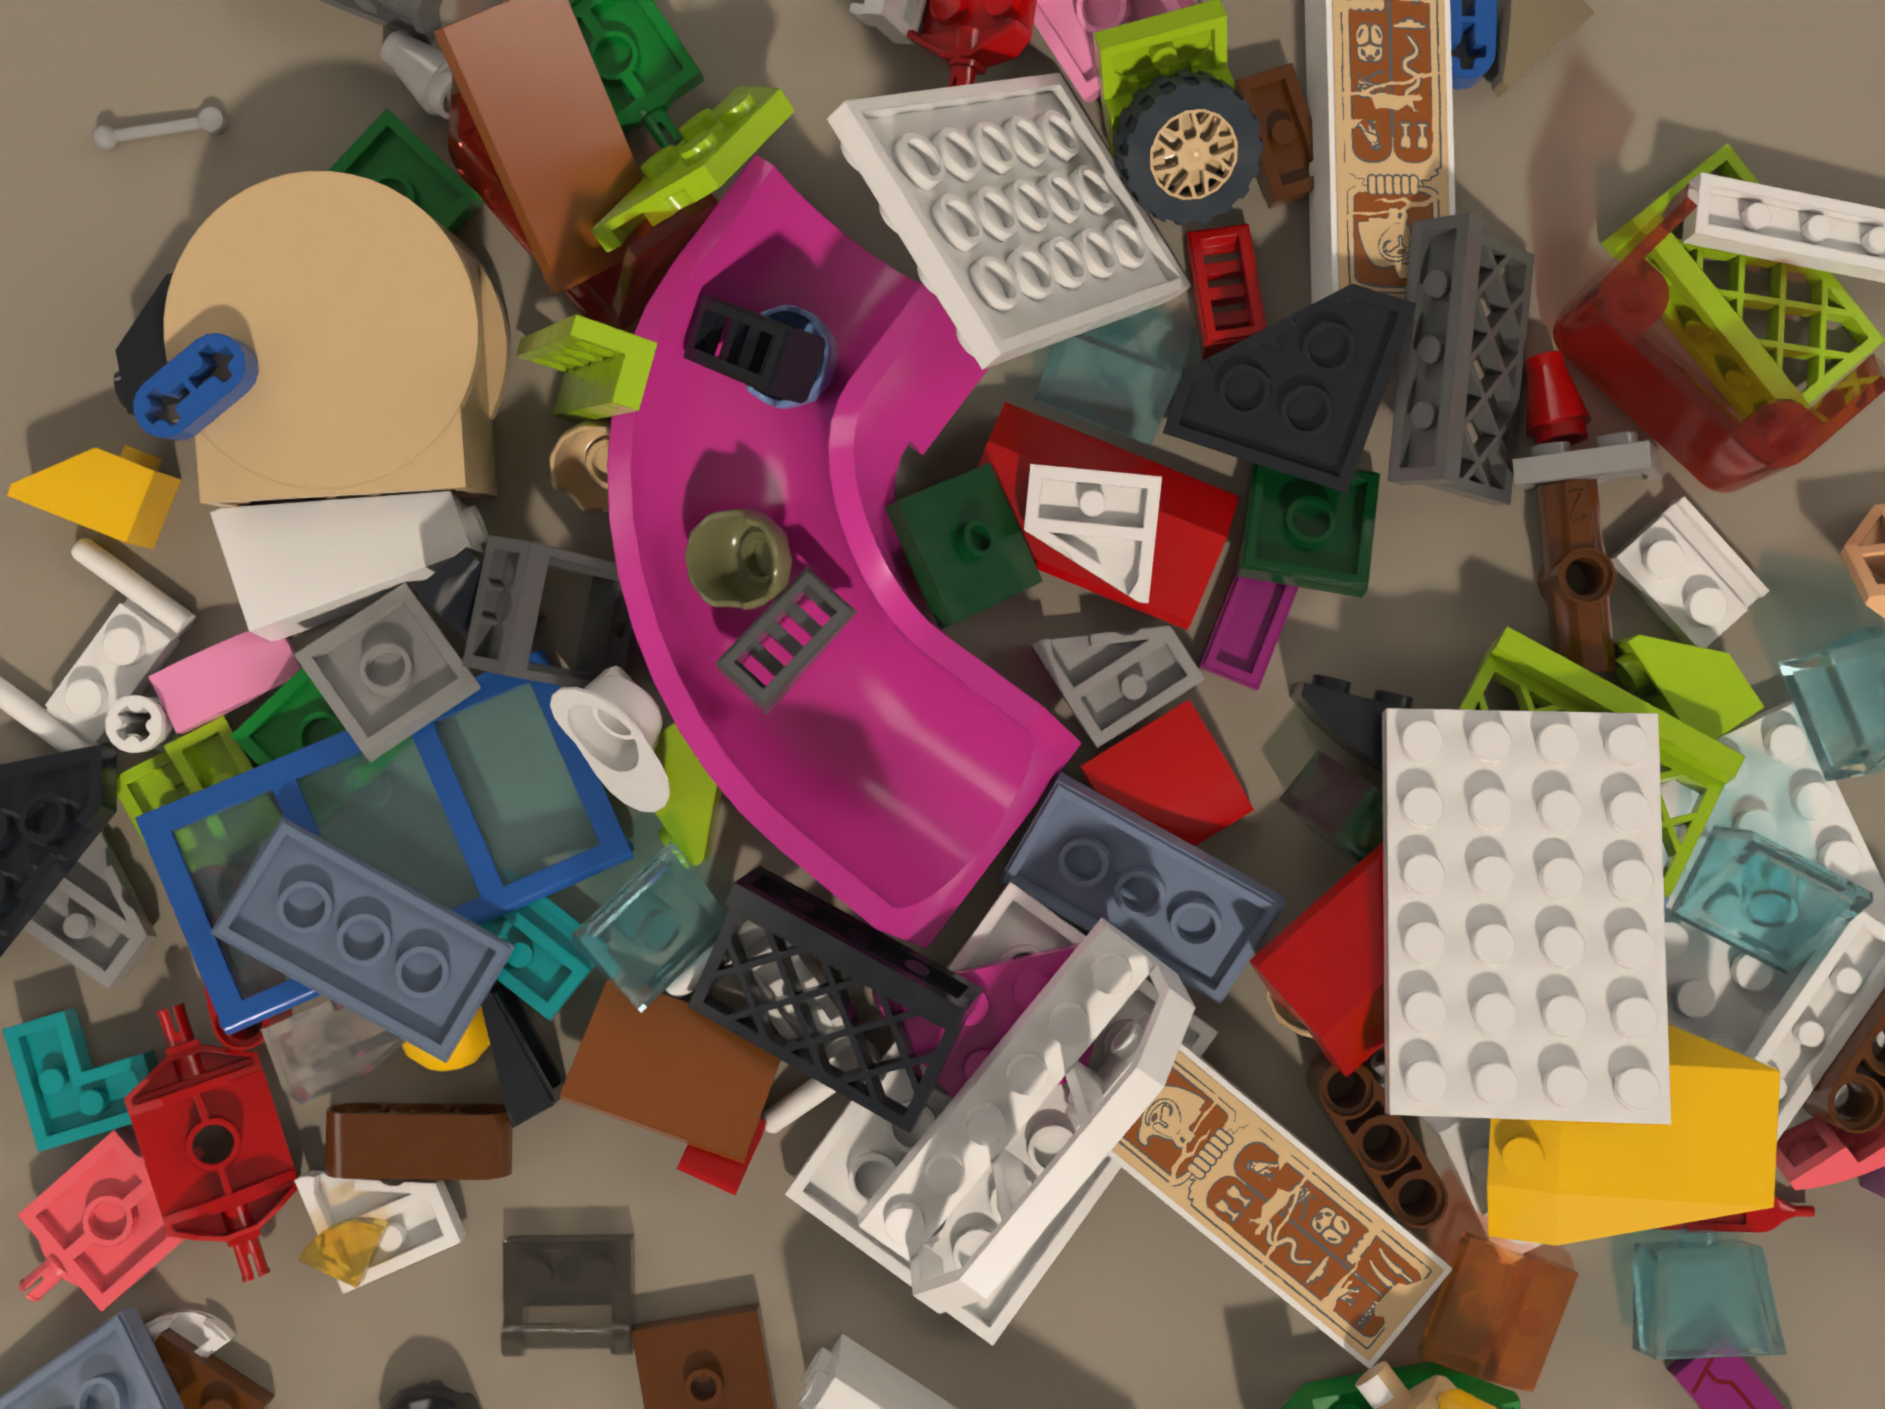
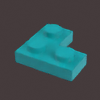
[2,1007,158,1152]

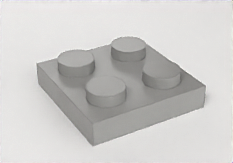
[294,583,481,762]

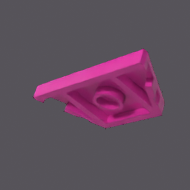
[872,943,1095,1099]

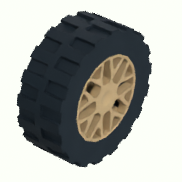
[1112,69,1263,226]

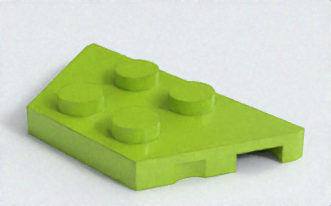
[590,86,795,252]

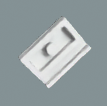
[1610,496,1770,648]

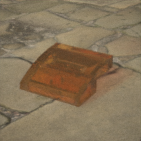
[1418,1231,1579,1392]

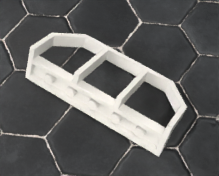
[858,917,1196,1314]

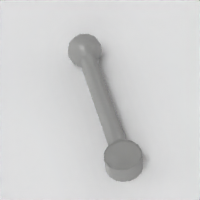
[92,107,227,150]

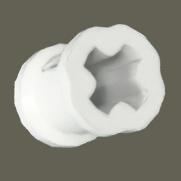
[105,695,186,753]

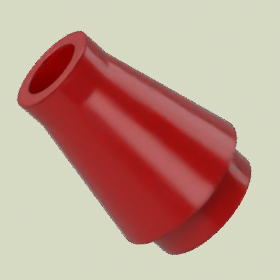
[1524,351,1592,446]

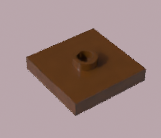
[631,1303,777,1409]

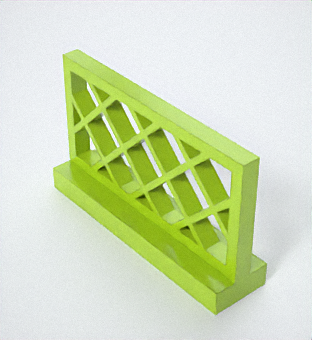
[1601,143,1885,439]
[1457,626,1746,899]

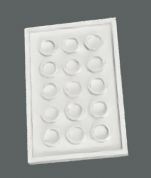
[827,73,1192,370]
[1382,708,1671,1125]
[785,881,1218,1346]

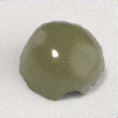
[684,509,793,610]

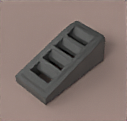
[715,567,856,715]

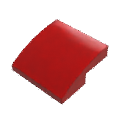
[1079,699,1254,846]

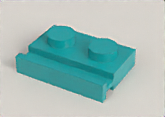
[480,868,610,1021]

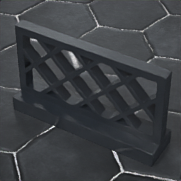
[688,866,984,1133]

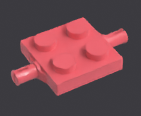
[17,1126,204,1312]

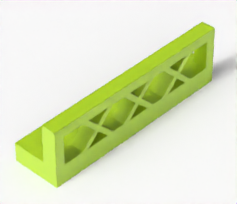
[515,314,658,423]

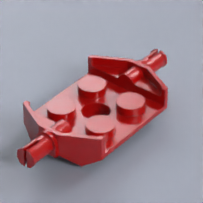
[907,0,1037,87]
[124,1002,298,1282]

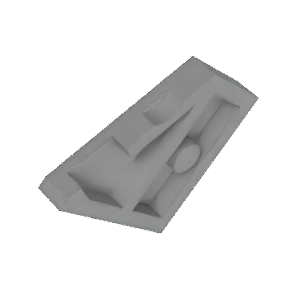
[1512,432,1664,490]
[1030,626,1205,748]
[23,830,157,989]

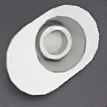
[550,666,670,812]

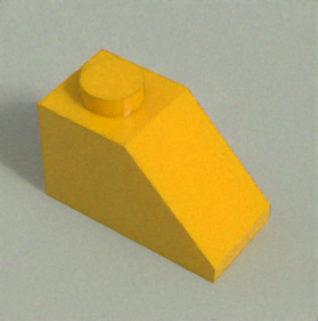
[6,444,181,549]

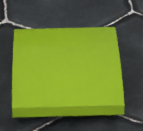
[1093,0,1235,158]
[117,715,282,873]

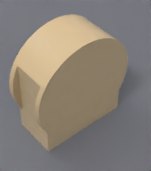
[164,171,510,508]

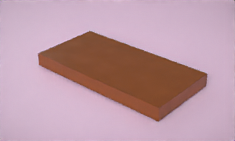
[433,0,667,293]

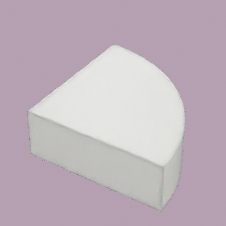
[145,1309,236,1358]

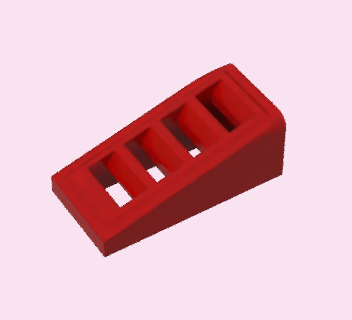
[1186,223,1267,361]

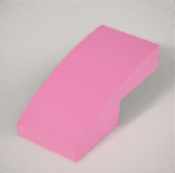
[148,631,302,734]

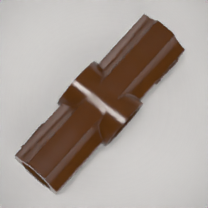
[1536,479,1617,673]

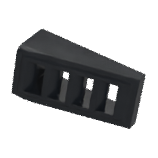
[683,293,826,404]
[481,985,565,1128]

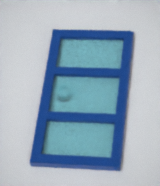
[135,649,634,1036]

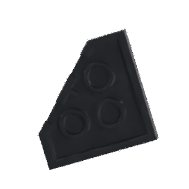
[1163,283,1416,493]
[0,744,117,957]

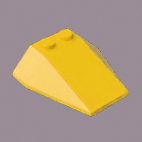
[1487,1023,1780,1246]

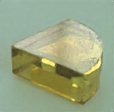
[298,1217,390,1288]

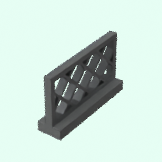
[1387,212,1534,505]

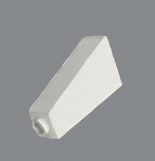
[210,491,488,642]

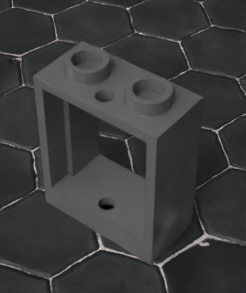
[462,535,636,689]

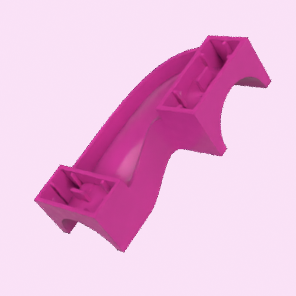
[607,154,1082,948]

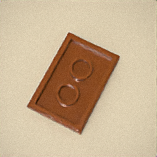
[560,975,781,1164]

